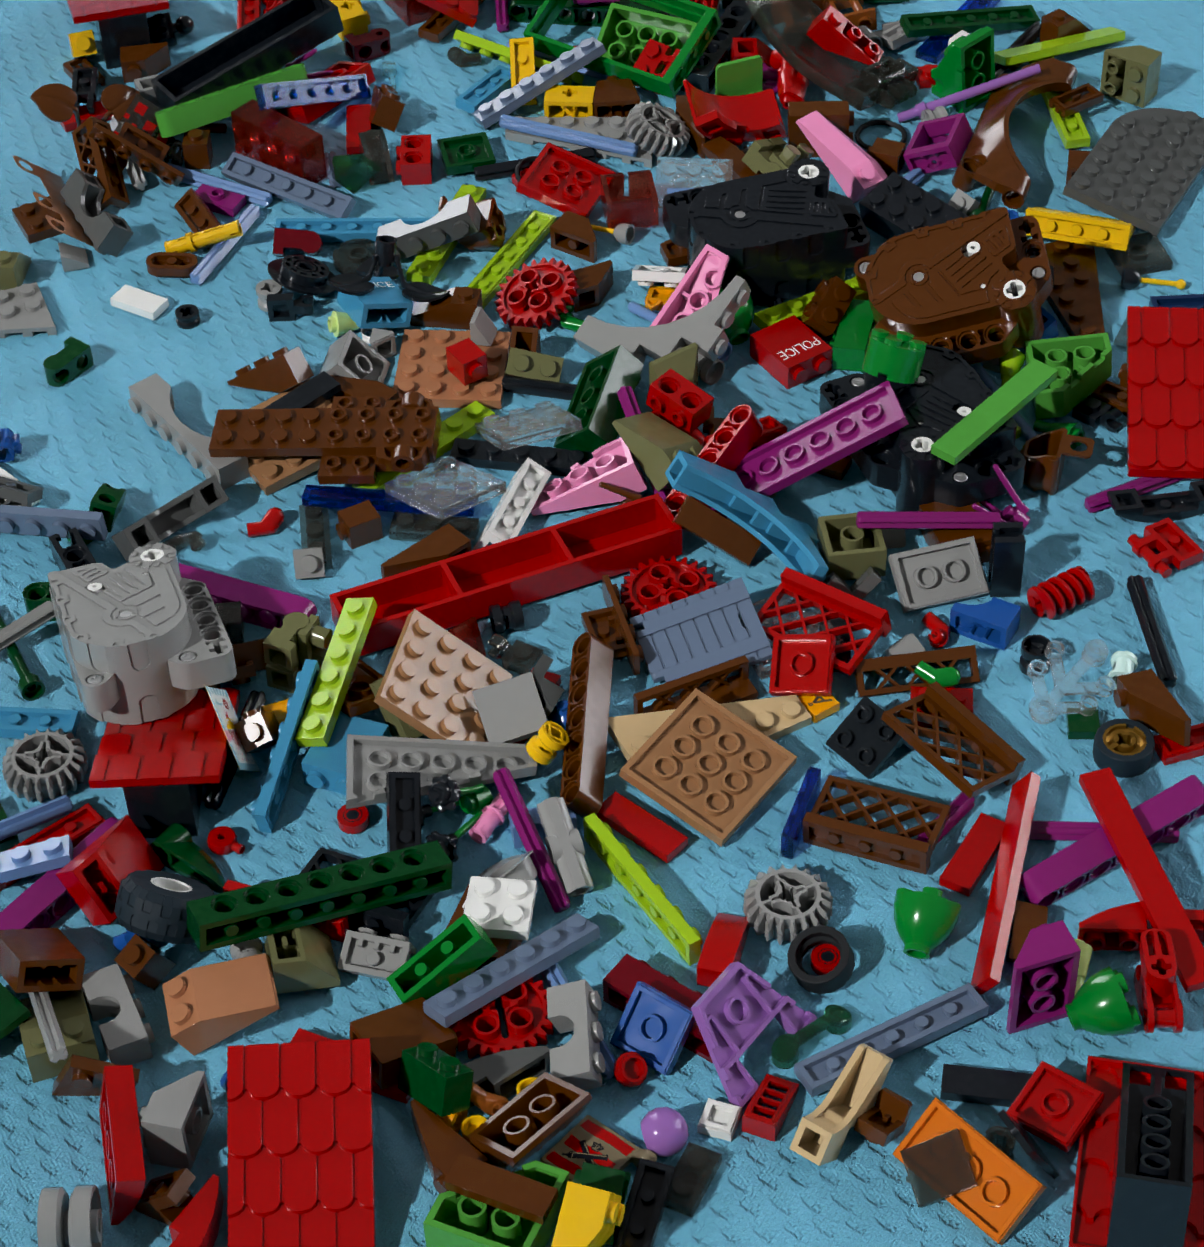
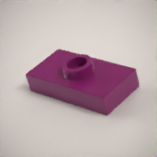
[196,184,247,218]

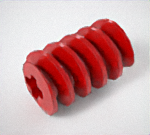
[1027,566,1095,619]

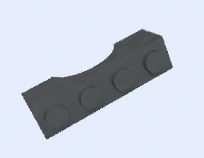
[60,168,134,257]
[375,194,482,263]
[111,475,229,562]

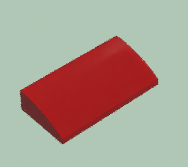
[271,61,376,124]
[99,1065,146,1225]

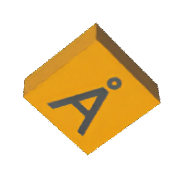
[798,695,840,723]

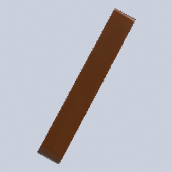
[560,632,614,818]

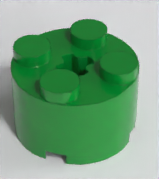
[862,328,927,384]

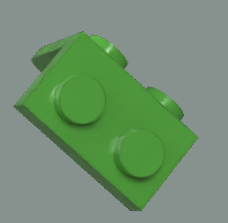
[715,55,763,96]

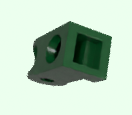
[43,336,94,387]
[89,483,126,533]

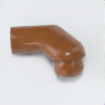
[470,1082,509,1116]

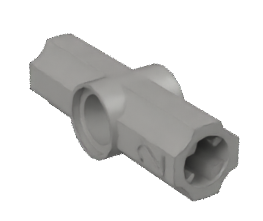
[537,796,594,897]

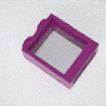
[903,113,973,174]

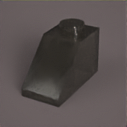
[358,129,395,186]

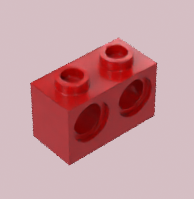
[396,134,433,185]
[646,369,714,434]

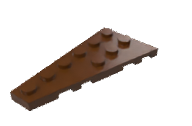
[1034,240,1105,336]

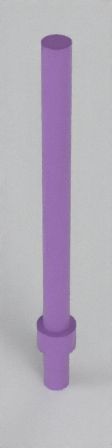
[897,63,1042,123]

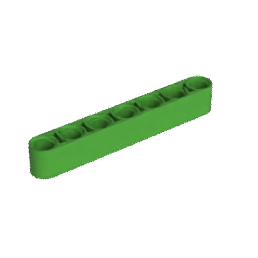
[154,63,311,138]

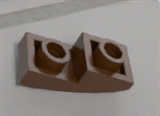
[1006,900,1048,963]

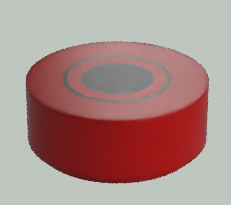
[337,805,370,834]
[811,943,840,975]

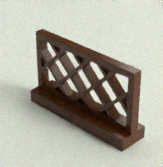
[881,681,1026,799]
[802,775,951,875]

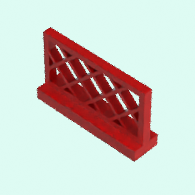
[757,567,892,676]

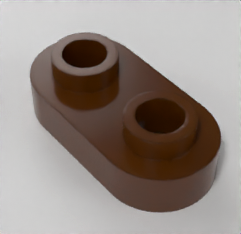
[146,252,198,278]

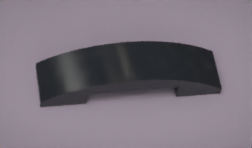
[1107,481,1204,522]

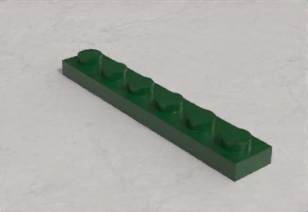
[899,5,1040,38]

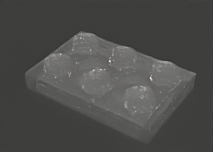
[654,157,734,208]

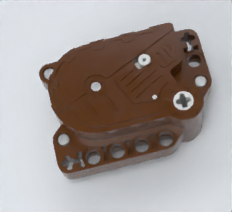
[854,207,1053,365]

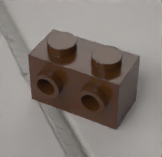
[800,276,857,339]

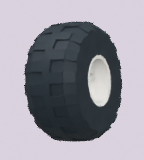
[114,870,214,944]

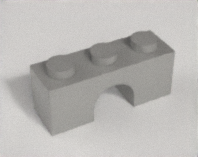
[82,963,155,1065]
[546,979,606,1090]

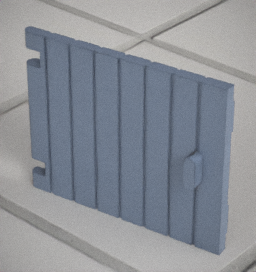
[629,577,773,694]

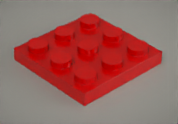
[516,142,616,218]

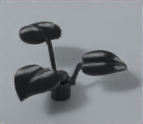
[327,235,450,302]

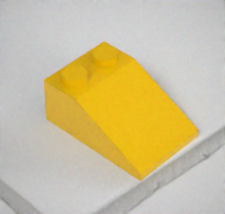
[551,1181,625,1247]

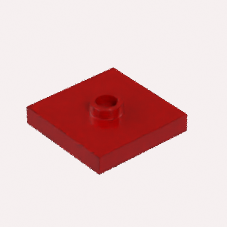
[769,634,836,696]
[1006,1061,1104,1153]

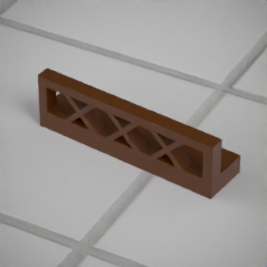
[72,116,130,211]
[852,645,980,697]
[633,655,758,714]

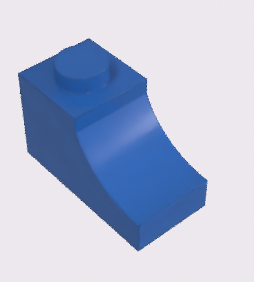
[949,597,1021,651]

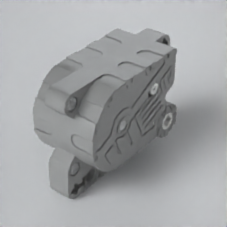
[47,542,237,725]

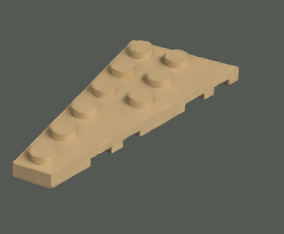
[608,695,812,761]

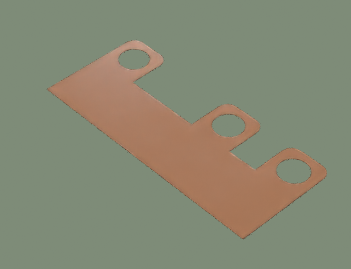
[13,156,94,246]

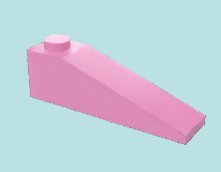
[650,244,729,326]
[530,437,647,516]

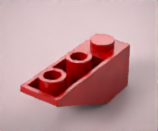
[806,4,884,67]

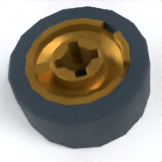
[1092,719,1155,778]

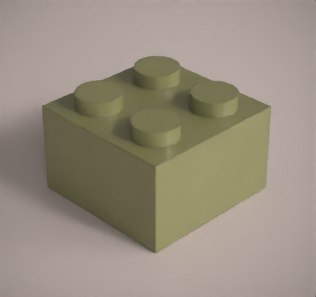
[817,513,887,581]

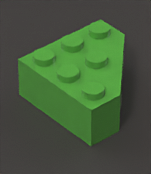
[1025,332,1112,419]
[423,1160,569,1247]

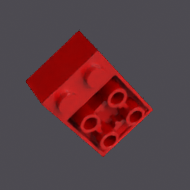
[56,814,165,926]

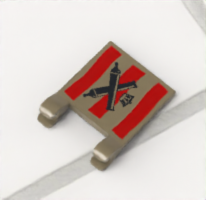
[540,1115,657,1182]

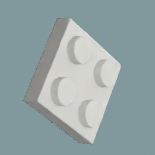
[632,265,687,288]
[463,876,537,941]

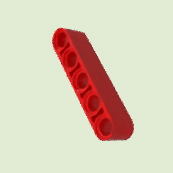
[664,404,763,529]

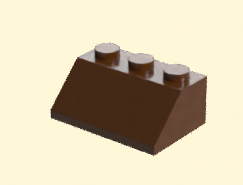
[468,1072,592,1172]

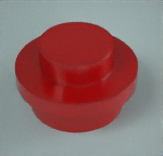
[613,1052,648,1087]

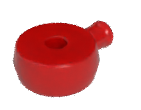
[207,826,245,855]

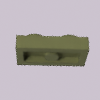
[505,347,564,382]

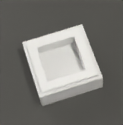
[697,1098,742,1142]

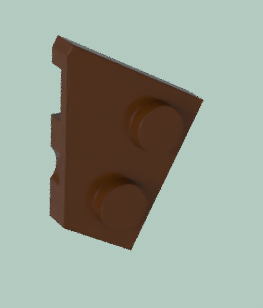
[52,1054,140,1096]

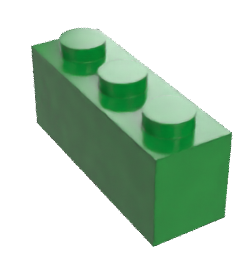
[829,299,876,372]
[386,914,498,1003]

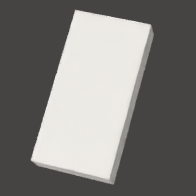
[110,284,169,320]

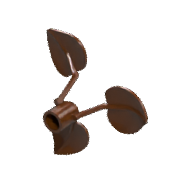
[30,83,142,171]

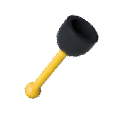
[1121,267,1186,290]

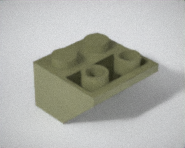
[1100,45,1162,108]
[263,925,340,994]

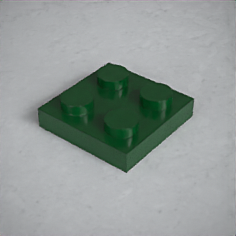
[437,132,496,176]

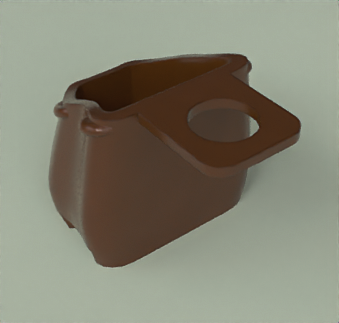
[438,196,506,251]
[1020,428,1095,496]

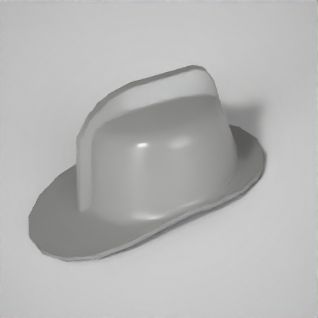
[479,850,538,880]

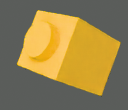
[67,30,97,58]

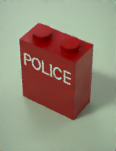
[750,315,833,389]

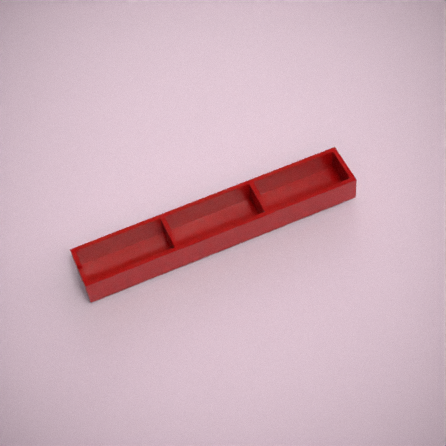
[329,493,682,656]

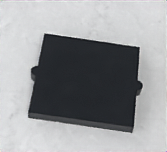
[998,1110,1059,1180]

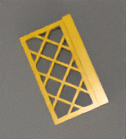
[1025,206,1136,251]

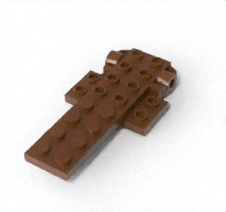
[208,391,442,484]

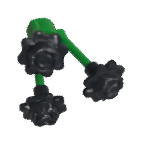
[421,774,493,863]

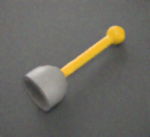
[591,223,635,245]

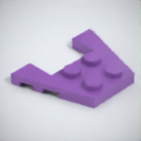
[691,961,818,1108]

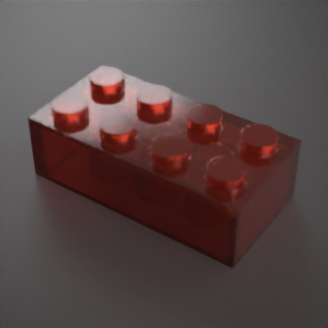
[231,99,327,183]

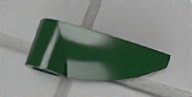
[150,823,226,893]

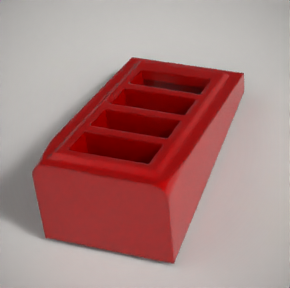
[742,1074,800,1142]

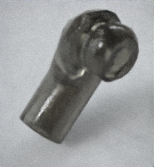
[447,47,482,68]
[163,531,206,552]

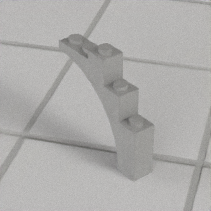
[573,275,751,364]

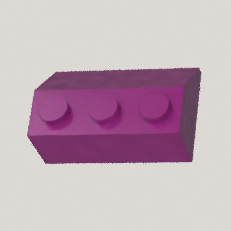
[1006,920,1081,1034]

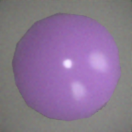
[640,1107,689,1157]

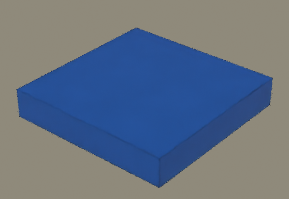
[610,981,695,1075]

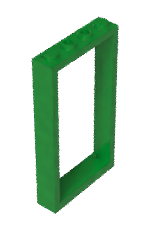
[523,0,722,99]

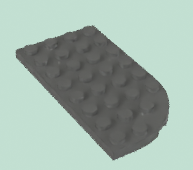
[1062,108,1204,236]

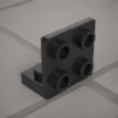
[826,696,915,779]

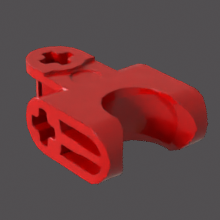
[1133,928,1184,1034]

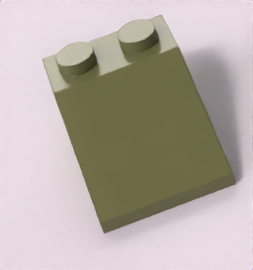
[612,411,704,492]
[19,988,100,1083]

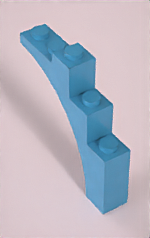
[665,450,829,582]

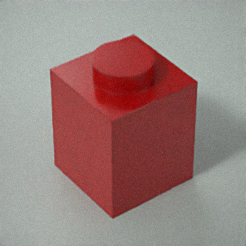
[446,338,488,386]

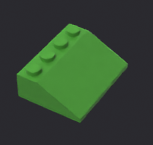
[597,3,698,74]

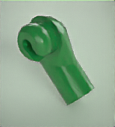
[559,305,584,332]
[914,660,961,688]

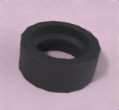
[787,925,855,994]

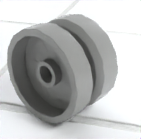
[37,1185,103,1247]

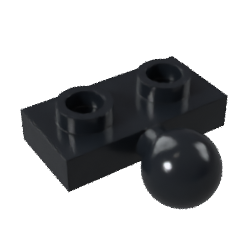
[147,12,194,47]

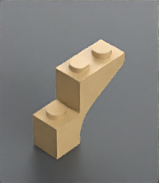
[789,1043,893,1166]

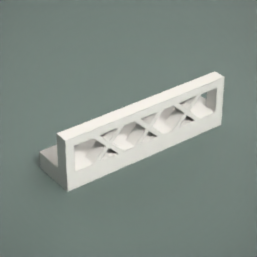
[473,457,551,550]

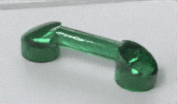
[771,1005,852,1069]

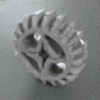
[625,101,691,160]
[2,727,88,803]
[743,863,833,945]

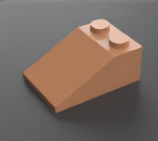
[162,953,280,1056]

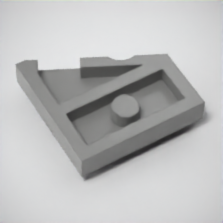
[872,20,918,50]

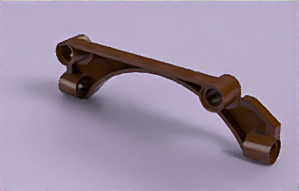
[952,58,1078,209]

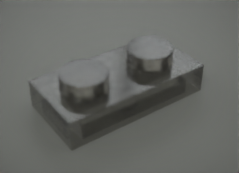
[665,1142,722,1217]

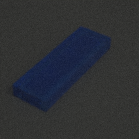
[781,767,821,859]

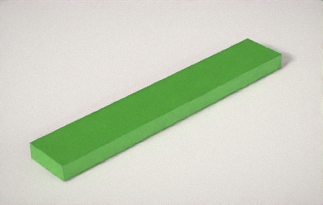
[931,359,1058,466]

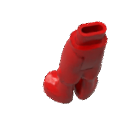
[769,46,813,110]

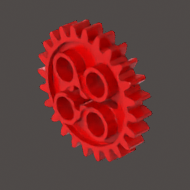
[494,257,579,330]
[621,555,717,618]
[448,977,554,1059]

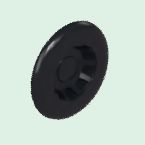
[268,255,336,295]

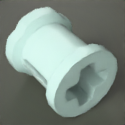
[1107,651,1138,690]

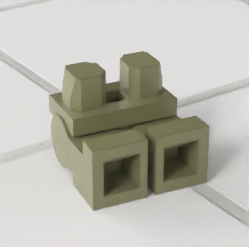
[742,137,814,174]
[263,612,333,694]

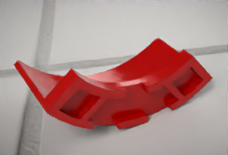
[683,79,787,146]

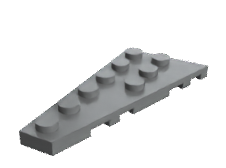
[505,116,653,168]
[0,282,57,338]
[346,734,537,809]

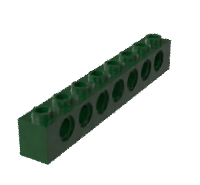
[186,840,453,952]

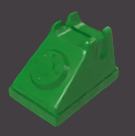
[931,26,995,113]

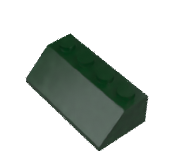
[554,345,644,452]

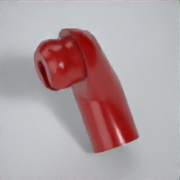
[246,507,284,538]
[922,612,951,648]

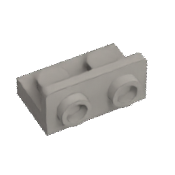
[337,927,417,981]

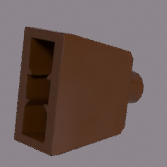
[593,75,640,117]

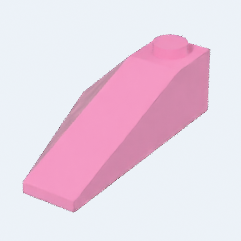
[796,110,888,203]

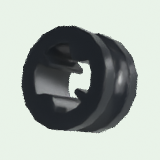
[175,304,200,329]

